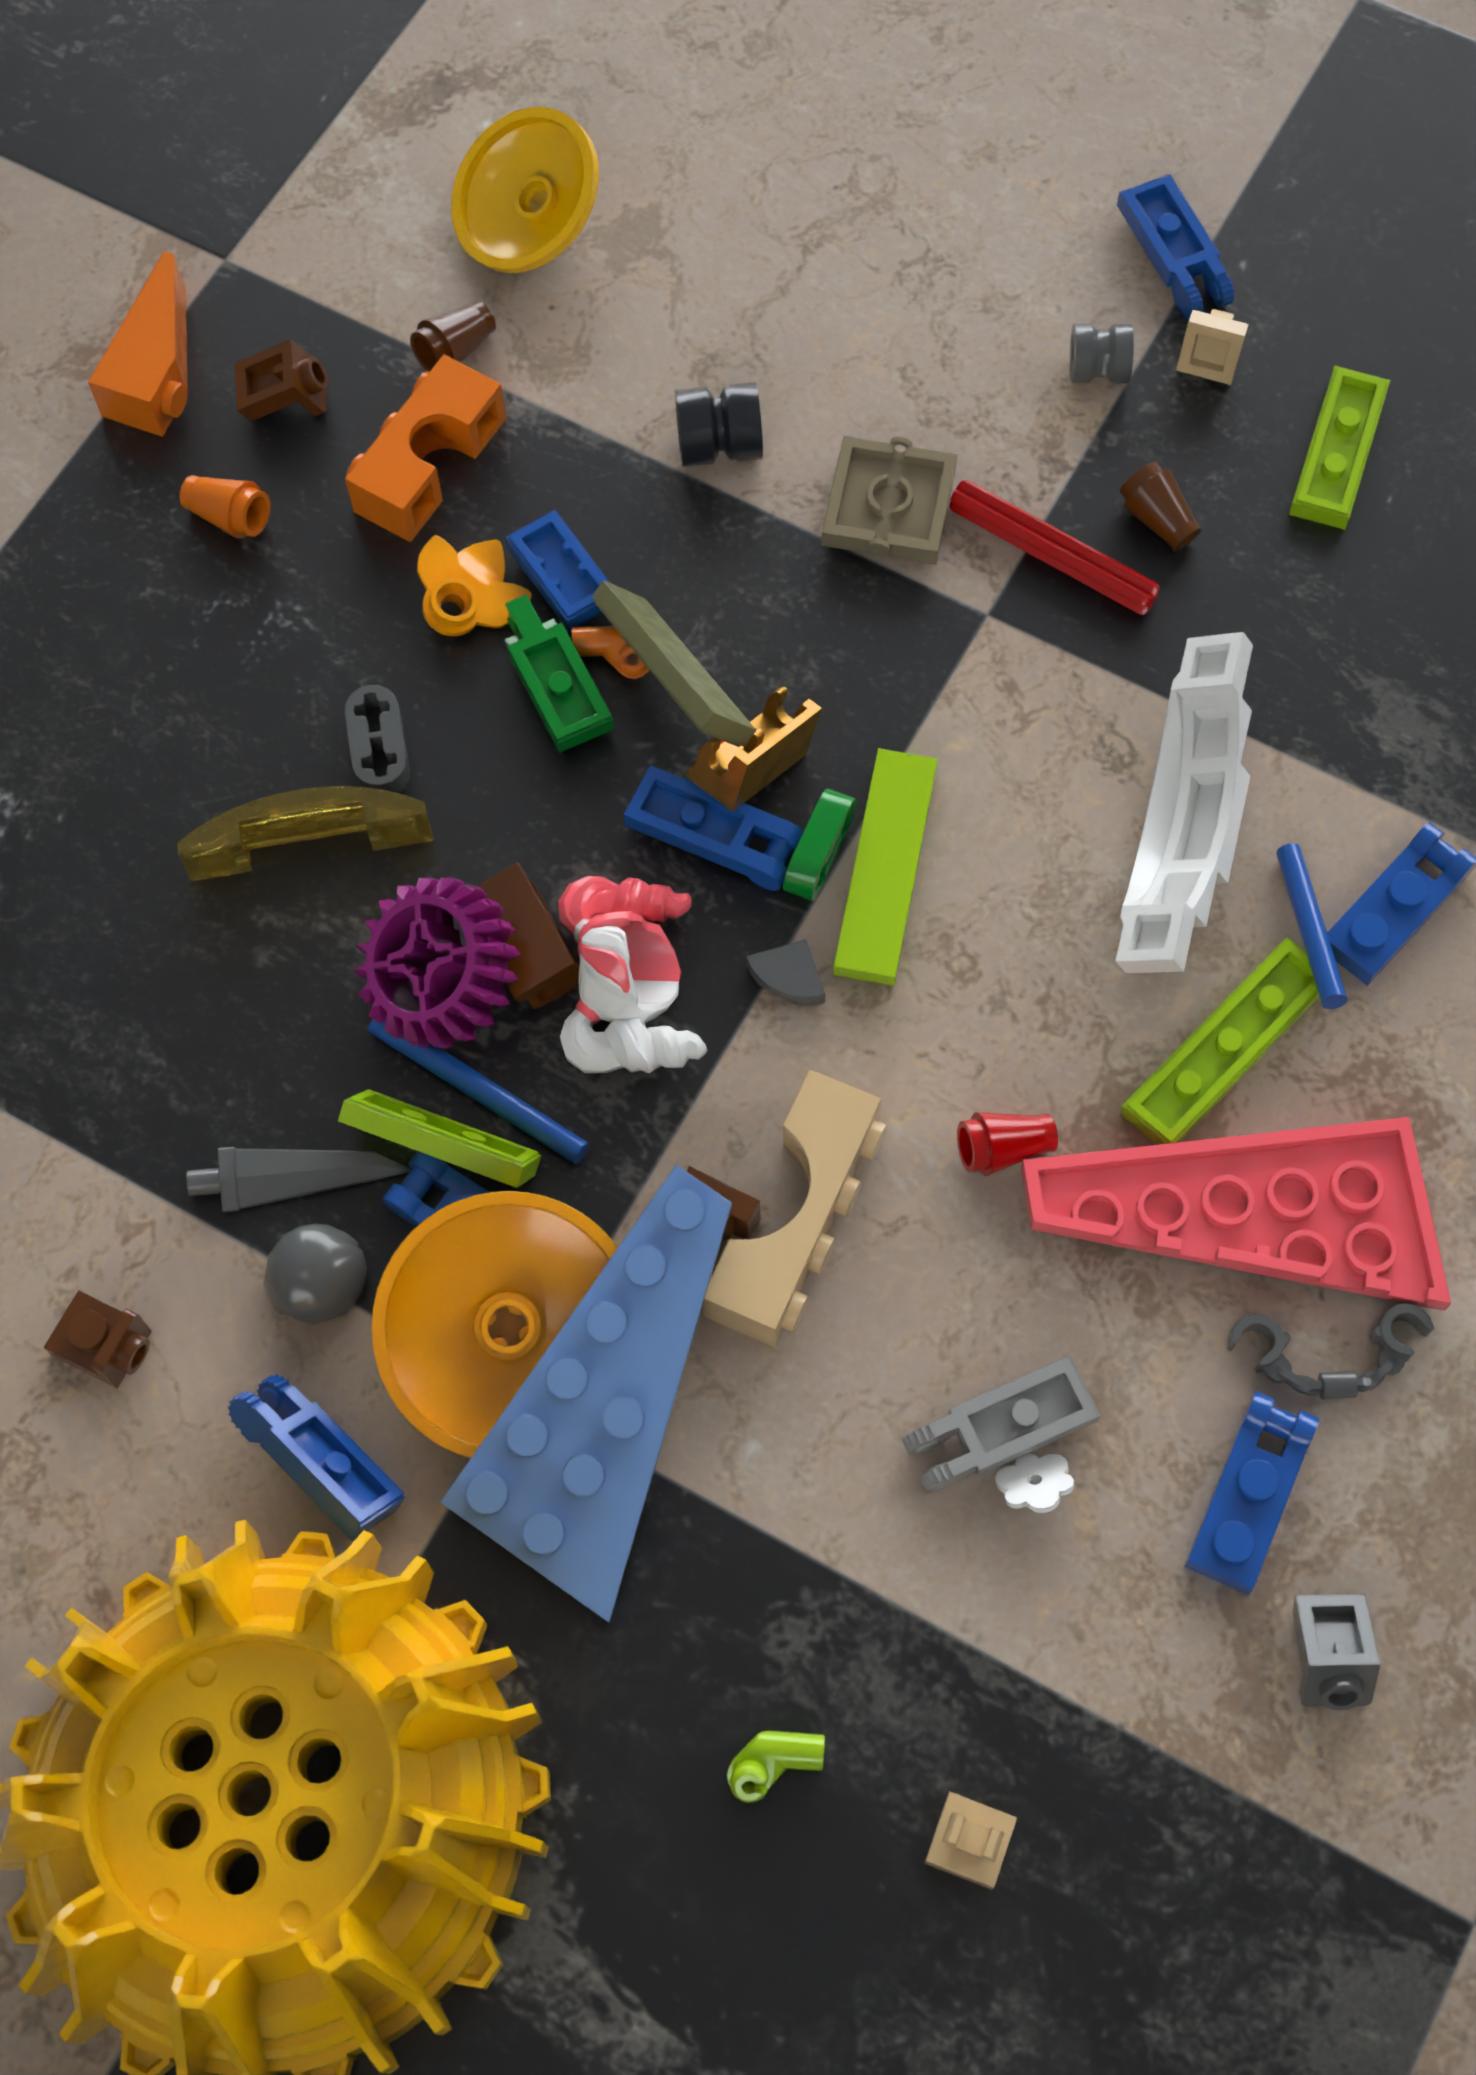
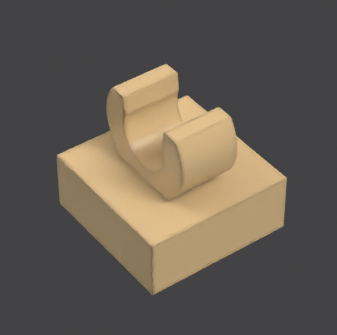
[1176,308,1249,385]
[925,1791,1017,1890]

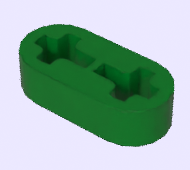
[783,788,857,902]

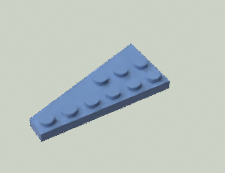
[440,1164,732,1622]

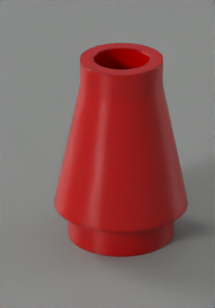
[957,1112,1058,1176]

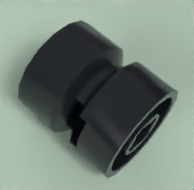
[675,382,763,467]

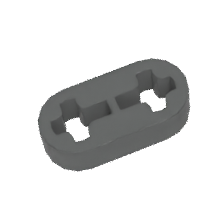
[345,685,410,795]

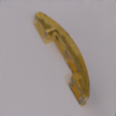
[177,786,434,881]

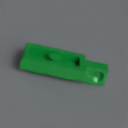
[505,594,614,753]

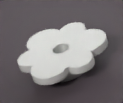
[995,1453,1074,1513]

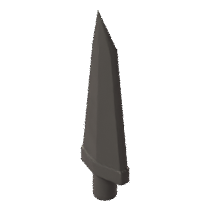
[186,1146,411,1213]

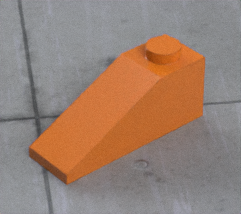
[88,251,188,437]

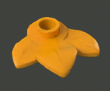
[417,535,532,636]

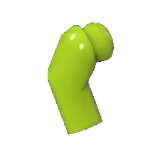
[727,1731,825,1803]

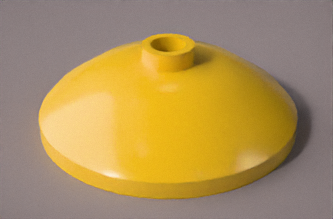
[451,106,599,273]

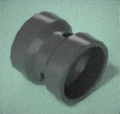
[1070,324,1134,383]

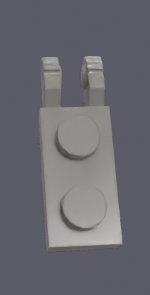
[902,1356,1101,1493]

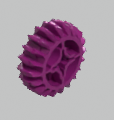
[353,877,521,1048]

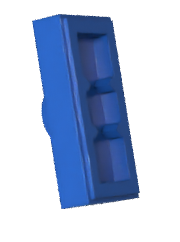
[505,510,610,632]

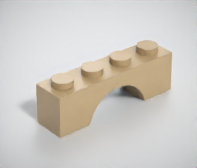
[702,1069,887,1347]

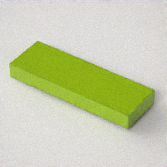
[1289,366,1390,530]
[338,1089,542,1188]

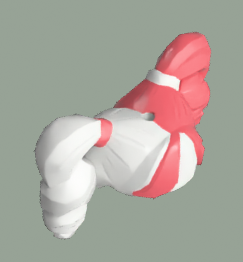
[558,876,708,1074]

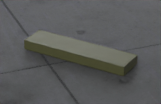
[592,580,756,747]

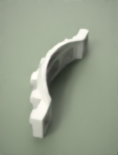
[1115,632,1253,973]

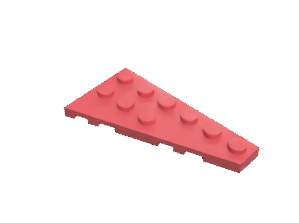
[1021,1117,1451,1311]

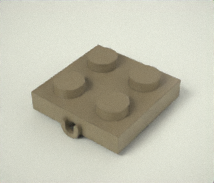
[821,436,958,565]

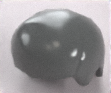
[263,1224,367,1324]

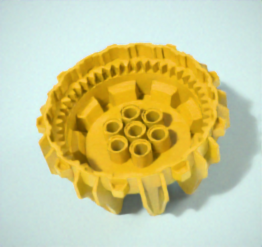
[0,1520,551,2075]

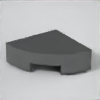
[746,939,825,1005]

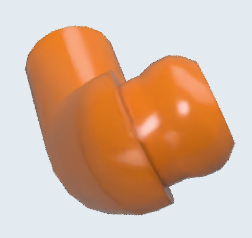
[572,626,649,679]

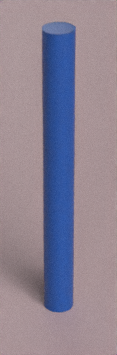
[368,1019,589,1164]

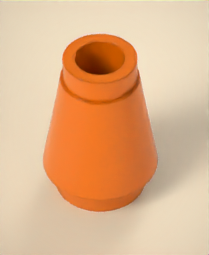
[179,475,271,539]

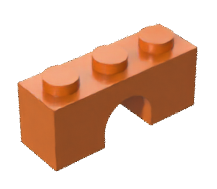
[345,354,507,543]

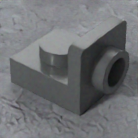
[1292,1594,1380,1710]

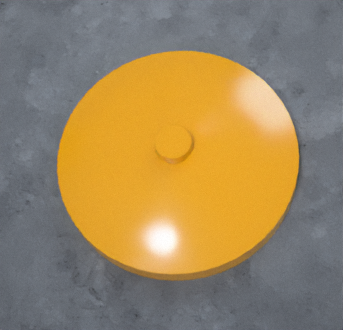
[372,1191,618,1458]

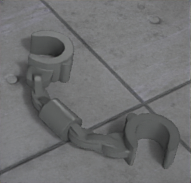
[1227,1303,1434,1400]

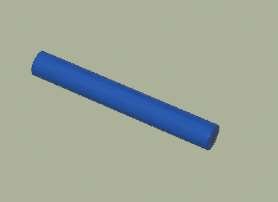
[1276,843,1348,1009]

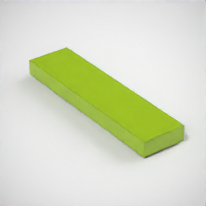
[833,748,938,986]
[1119,937,1320,1145]

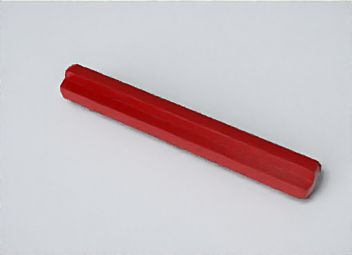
[949,480,1160,615]

